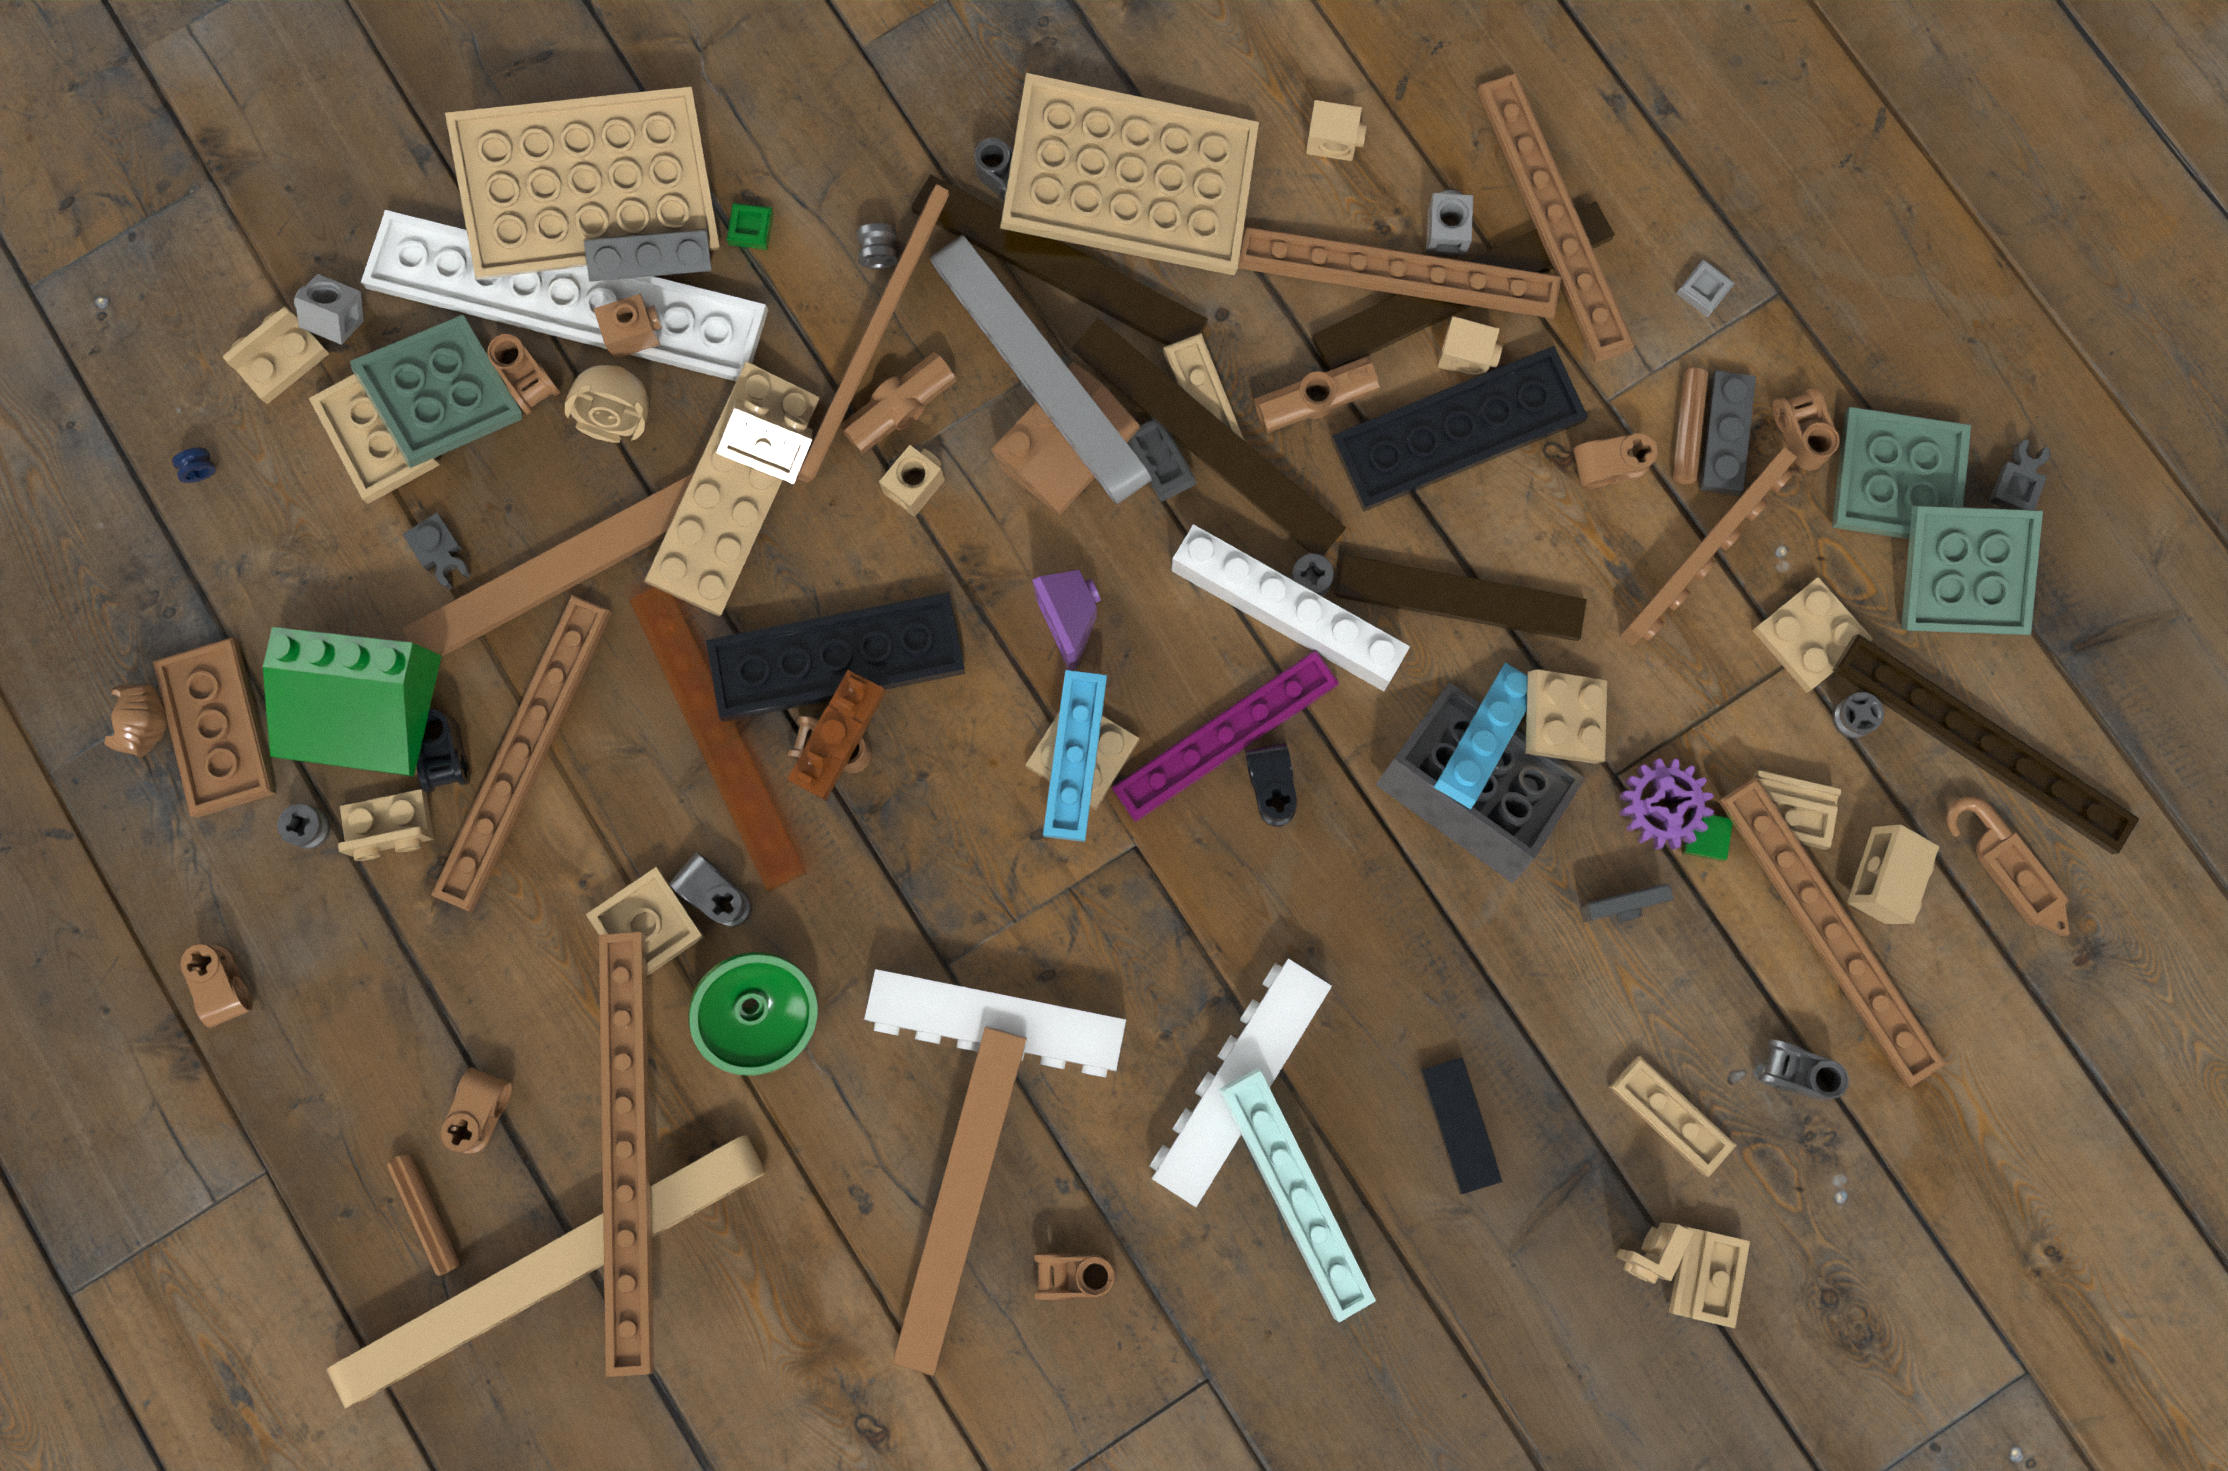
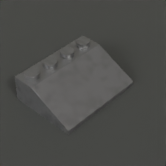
[1375,682,1586,883]

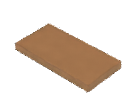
[153,637,276,818]

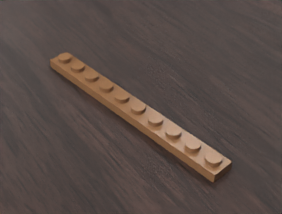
[599,932,654,1377]

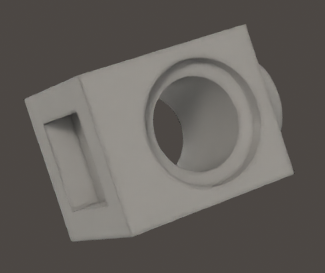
[1426,190,1473,256]
[294,274,364,345]

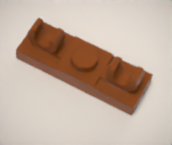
[787,670,887,801]

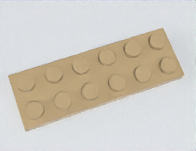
[644,361,820,617]

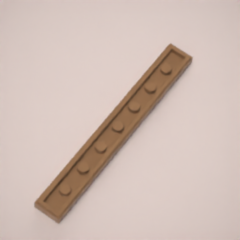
[1477,73,1635,364]
[796,184,949,484]
[1238,226,1562,319]
[402,474,693,657]
[431,595,612,913]
[1718,777,1946,1087]
[892,1026,1027,1376]

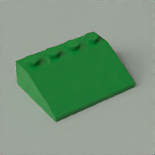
[263,627,442,777]

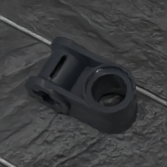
[417,709,470,793]
[1245,743,1297,827]

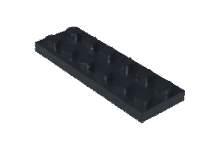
[1331,346,1588,512]
[706,592,966,722]

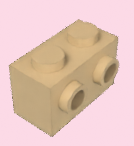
[1847,824,1939,924]

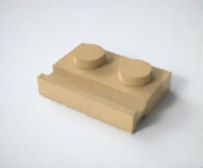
[1753,770,1841,850]
[1669,1226,1750,1328]

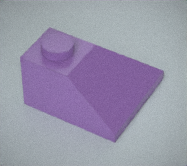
[1032,570,1101,671]

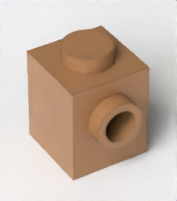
[594,294,663,359]

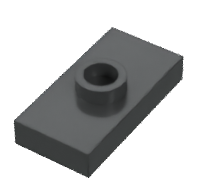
[1127,419,1196,503]
[1580,884,1674,923]

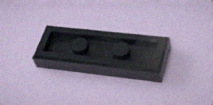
[1420,1057,1503,1194]

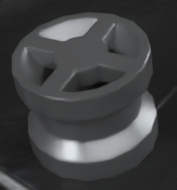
[856,223,898,269]
[1291,553,1334,597]
[1832,692,1884,738]
[277,804,331,849]

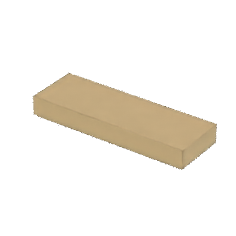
[1163,333,1244,440]
[1609,1056,1737,1177]

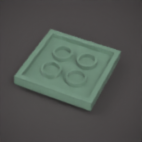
[350,315,522,468]
[1832,407,1971,539]
[1901,506,2043,635]

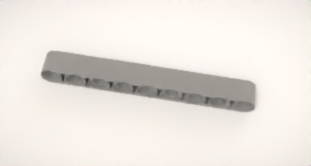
[929,234,1152,505]

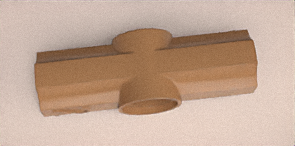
[839,352,957,455]
[1254,357,1380,434]

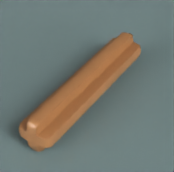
[1673,367,1708,485]
[387,1154,460,1276]

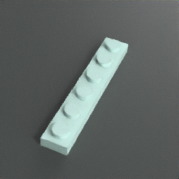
[1219,1069,1376,1322]

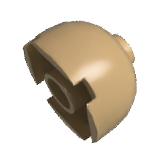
[565,365,649,443]

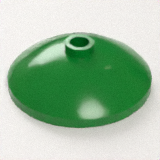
[688,952,818,1075]

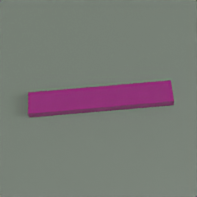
[1112,650,1339,823]

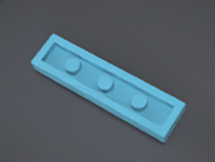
[1434,663,1528,809]
[1043,670,1107,842]

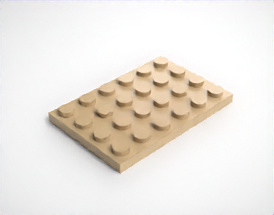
[1000,73,1259,275]
[445,87,720,280]

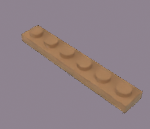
[1620,447,1797,646]

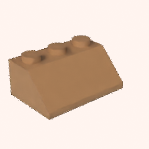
[991,362,1140,516]

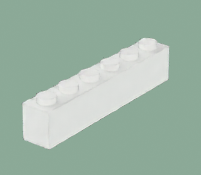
[1172,524,1410,691]
[1149,959,1332,1207]
[864,969,1126,1078]

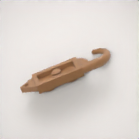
[1946,796,2070,936]

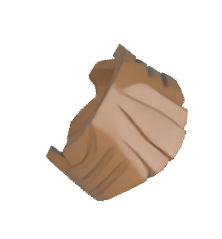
[104,684,168,757]

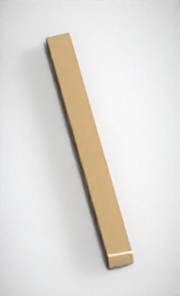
[326,1134,766,1409]

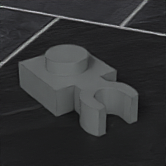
[1989,439,2050,510]
[402,513,471,590]

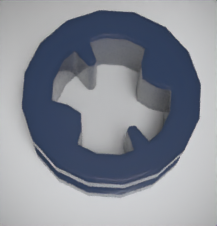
[172,447,216,483]

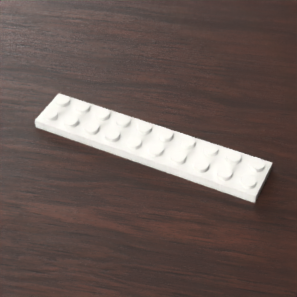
[361,210,768,381]

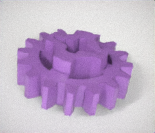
[1619,759,1714,850]

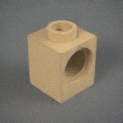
[1306,100,1367,161]
[1437,316,1503,377]
[879,445,945,517]

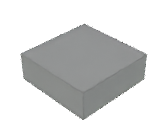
[1676,260,1735,317]

